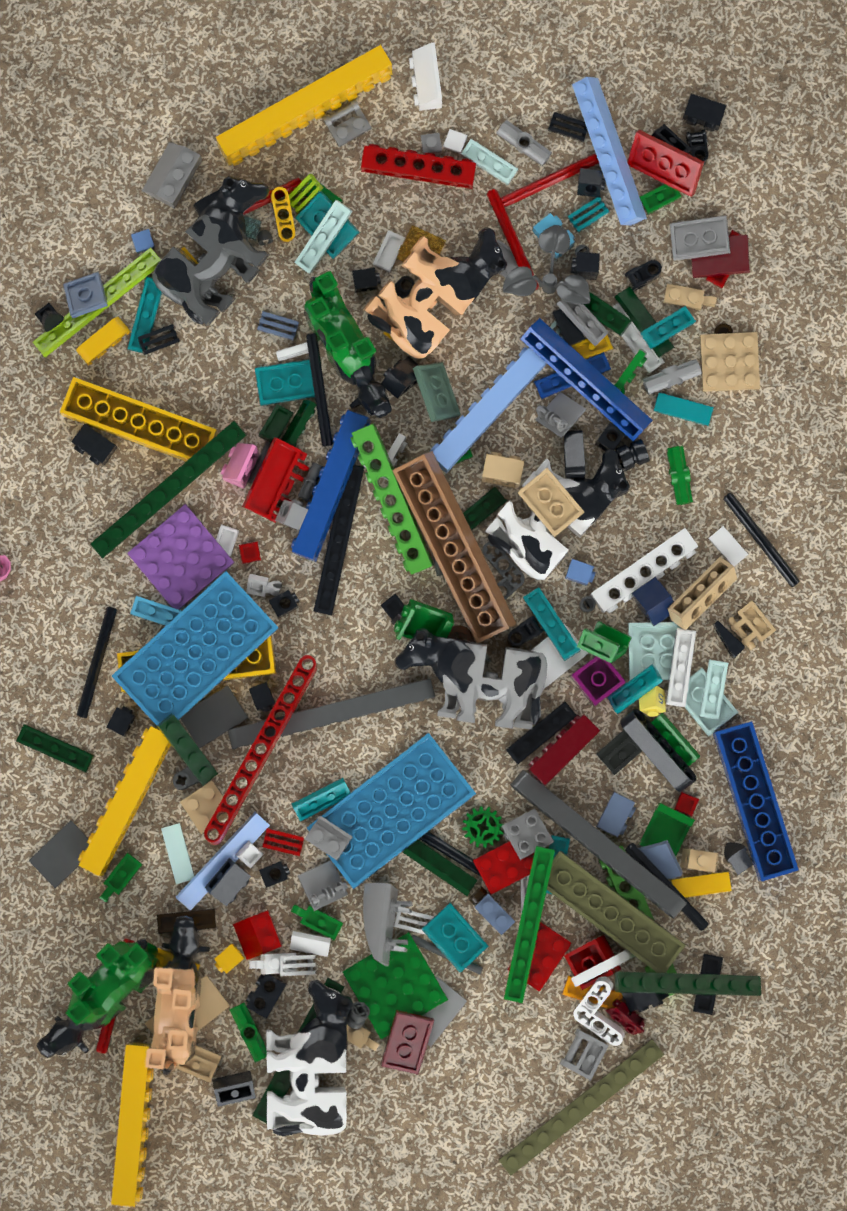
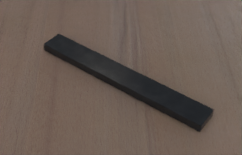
[313,465,365,616]

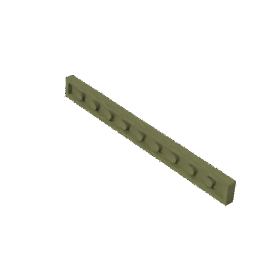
[499,1039,664,1176]

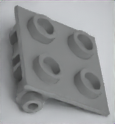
[535,392,586,438]
[501,809,554,860]
[298,860,348,911]

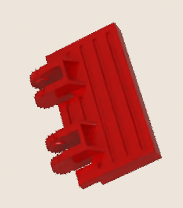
[242,437,309,523]

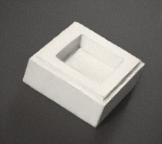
[443,129,467,154]
[236,841,263,868]

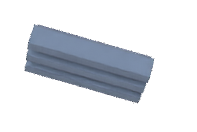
[257,311,299,341]

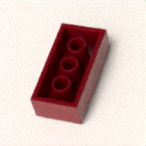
[528,714,600,786]

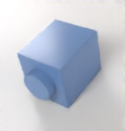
[565,559,596,586]

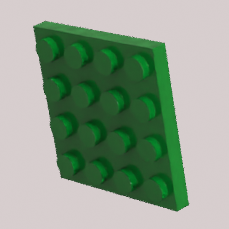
[342,932,448,1040]

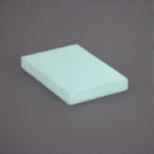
[685,668,738,737]

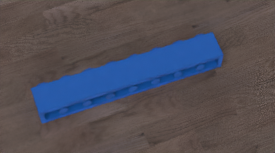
[520,318,653,442]
[291,410,371,562]

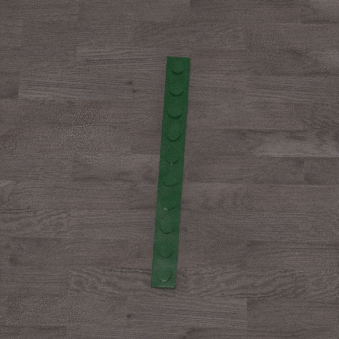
[90,420,247,559]

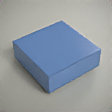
[131,229,155,253]

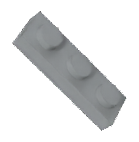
[557,299,609,346]

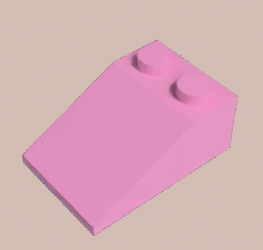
[221,443,259,489]

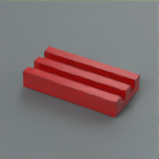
[262,828,304,856]

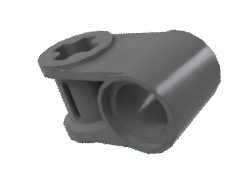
[173,767,199,790]

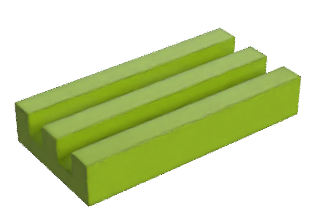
[289,174,323,213]

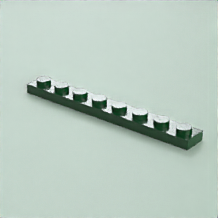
[615,972,761,996]

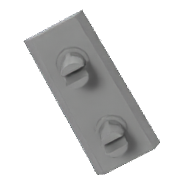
[363,883,413,966]

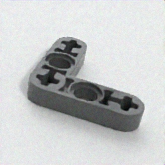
[483,542,525,600]

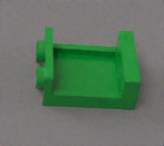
[394,599,454,640]
[577,621,632,663]
[638,803,695,857]

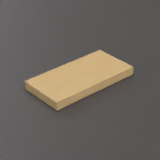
[145,975,230,1035]

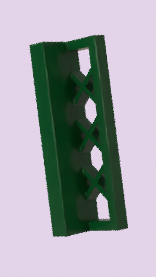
[403,840,478,896]

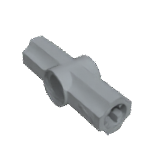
[497,120,552,166]
[643,359,702,395]

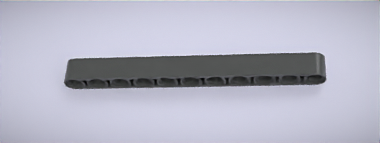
[228,679,436,749]
[510,770,687,919]

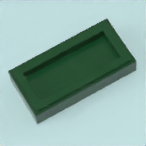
[259,404,294,443]

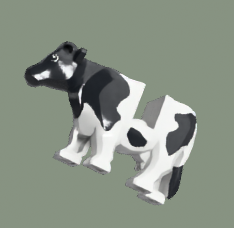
[485,449,630,580]
[266,980,353,1136]

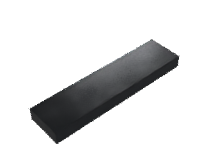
[506,702,577,765]

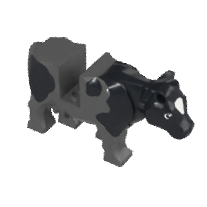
[152,176,270,326]

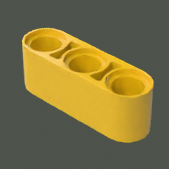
[271,187,295,242]
[76,316,131,366]

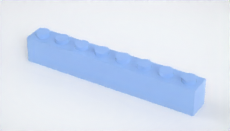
[572,77,647,226]
[430,347,547,474]

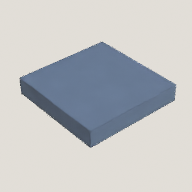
[63,272,108,318]
[639,840,683,879]

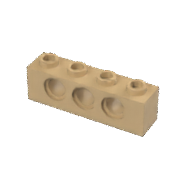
[667,557,737,630]

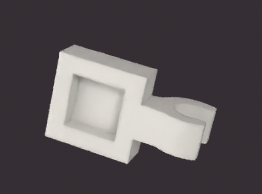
[246,574,282,597]

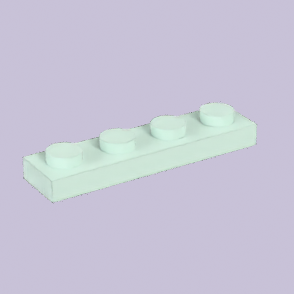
[294,200,353,274]

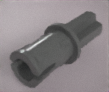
[298,462,323,501]

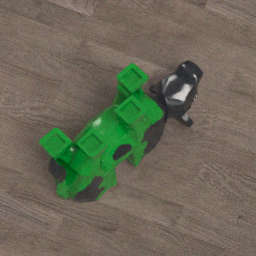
[304,271,392,418]
[37,939,160,1058]

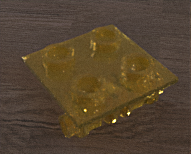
[396,225,446,262]

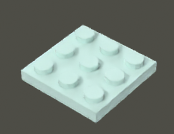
[628,622,682,681]

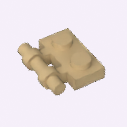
[727,601,776,651]

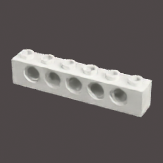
[590,528,698,614]

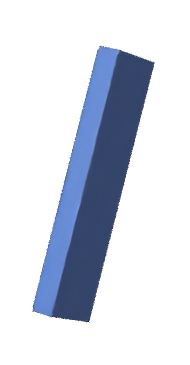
[534,352,611,400]

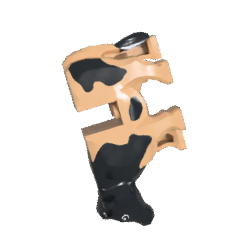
[363,227,507,359]
[145,916,210,1075]

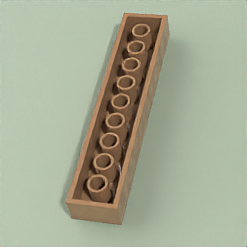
[392,451,517,643]

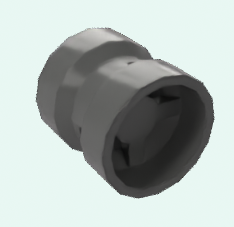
[347,1002,370,1029]

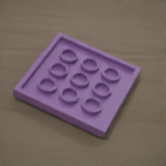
[127,504,235,610]

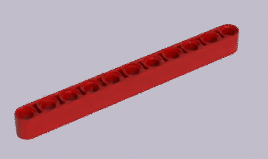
[204,655,317,845]

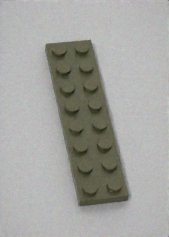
[547,850,686,973]

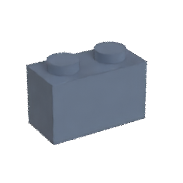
[596,792,636,837]
[474,893,515,935]

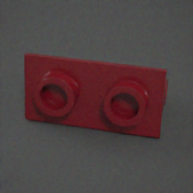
[606,999,645,1035]

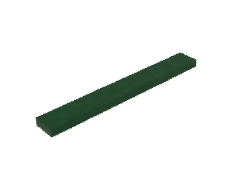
[252,978,345,1124]

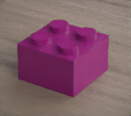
[570,656,626,707]

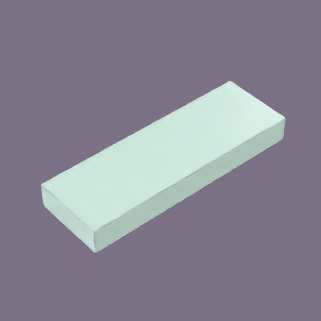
[461,139,518,185]
[699,659,729,720]
[161,823,194,884]

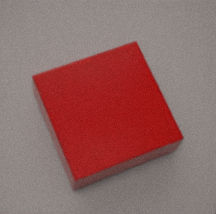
[239,541,261,564]
[674,792,699,817]

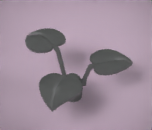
[503,225,590,304]

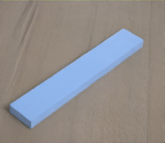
[176,812,270,911]

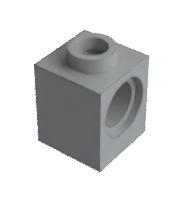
[275,499,308,530]

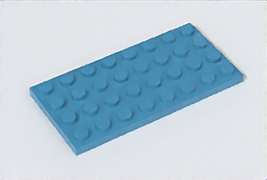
[112,571,279,725]
[306,733,476,889]

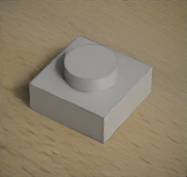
[421,132,442,155]

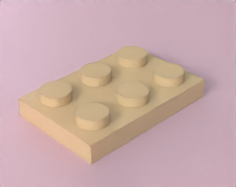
[517,468,584,538]

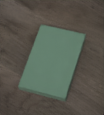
[413,362,461,422]

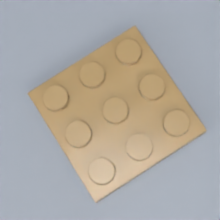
[700,332,760,392]

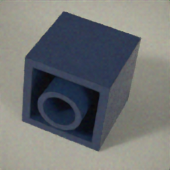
[632,577,674,626]

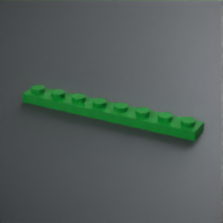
[504,846,555,1003]

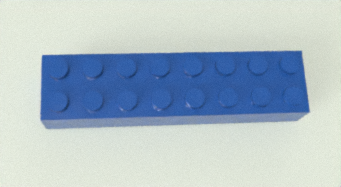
[713,721,799,882]

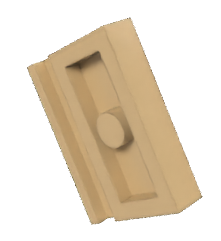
[176,1045,222,1083]

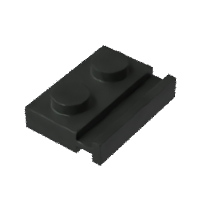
[596,730,642,775]

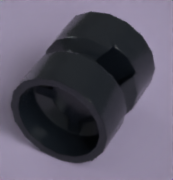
[615,439,650,471]

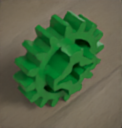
[462,806,504,848]

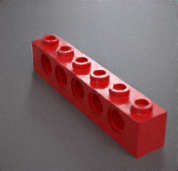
[361,144,476,189]

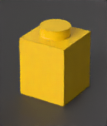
[214,943,245,974]

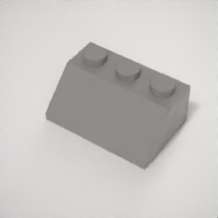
[142,142,202,209]

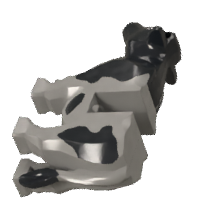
[394,628,547,730]

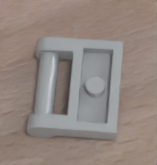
[322,99,372,147]
[559,1029,609,1080]

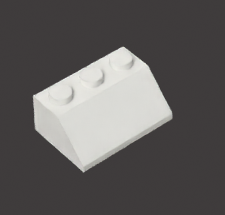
[409,42,442,111]

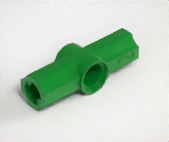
[667,446,693,505]
[230,1002,269,1063]

